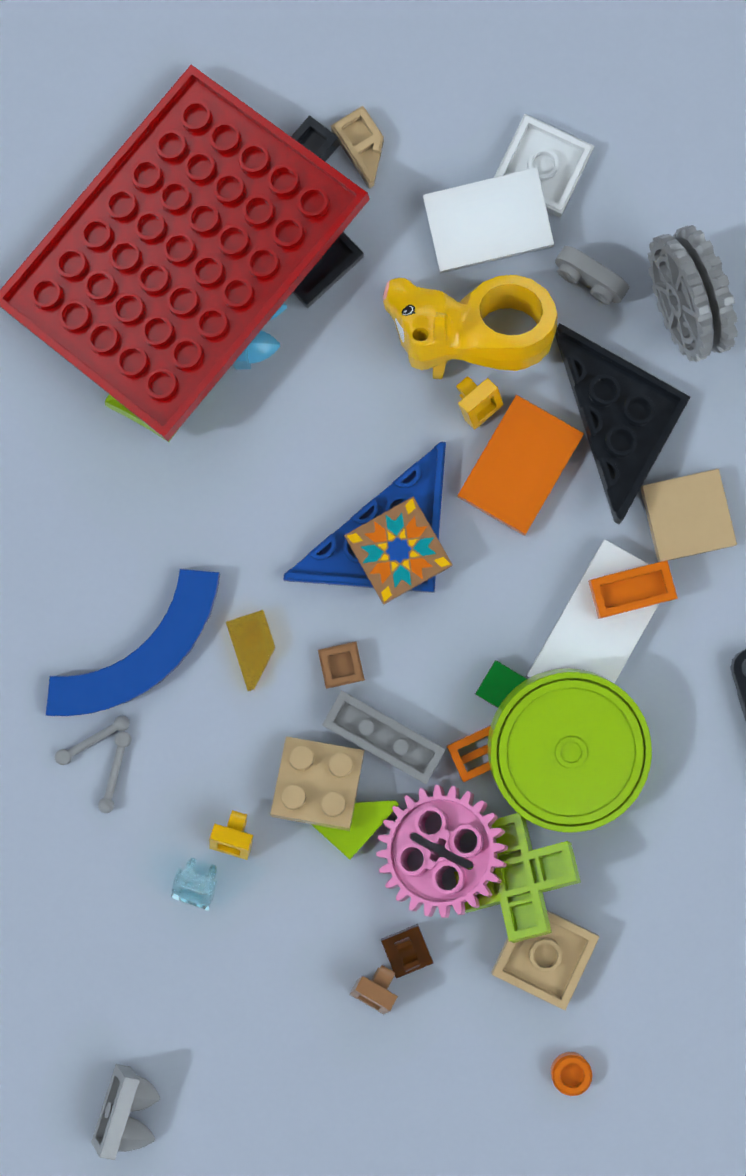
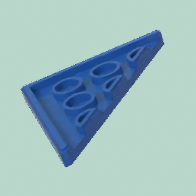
[283,442,446,593]

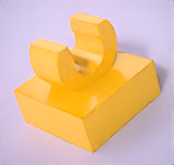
[456,376,504,430]
[209,810,253,860]

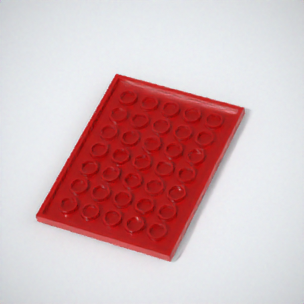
[0,65,370,441]

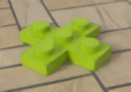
[454,813,581,943]

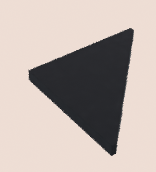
[555,323,690,524]

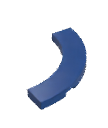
[46,569,220,716]

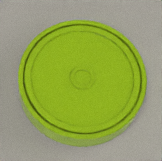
[487,668,652,832]

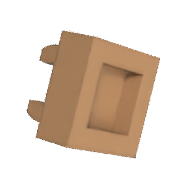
[349,965,398,1015]

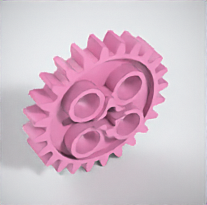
[376,785,508,918]

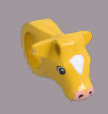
[382,275,557,379]

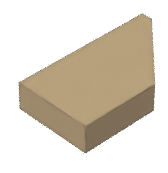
[331,106,384,189]

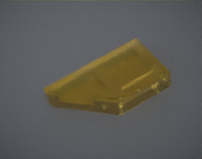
[226,610,276,691]

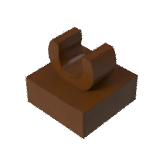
[381,924,433,979]

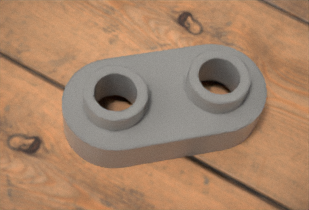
[555,246,629,305]

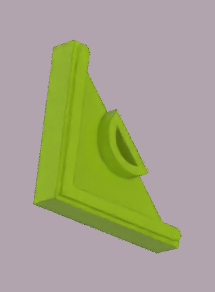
[311,800,399,860]

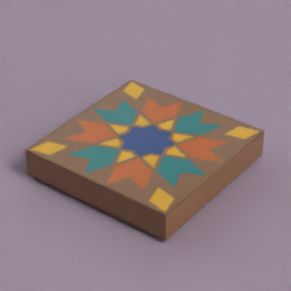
[344,497,453,605]

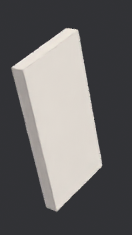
[526,539,673,683]

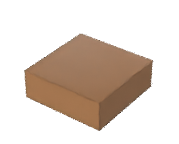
[318,642,365,689]

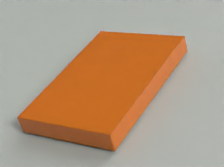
[457,395,584,536]

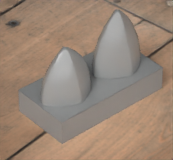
[91,1064,160,1160]

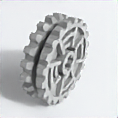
[648,225,738,362]

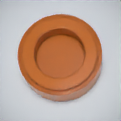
[550,1052,592,1096]

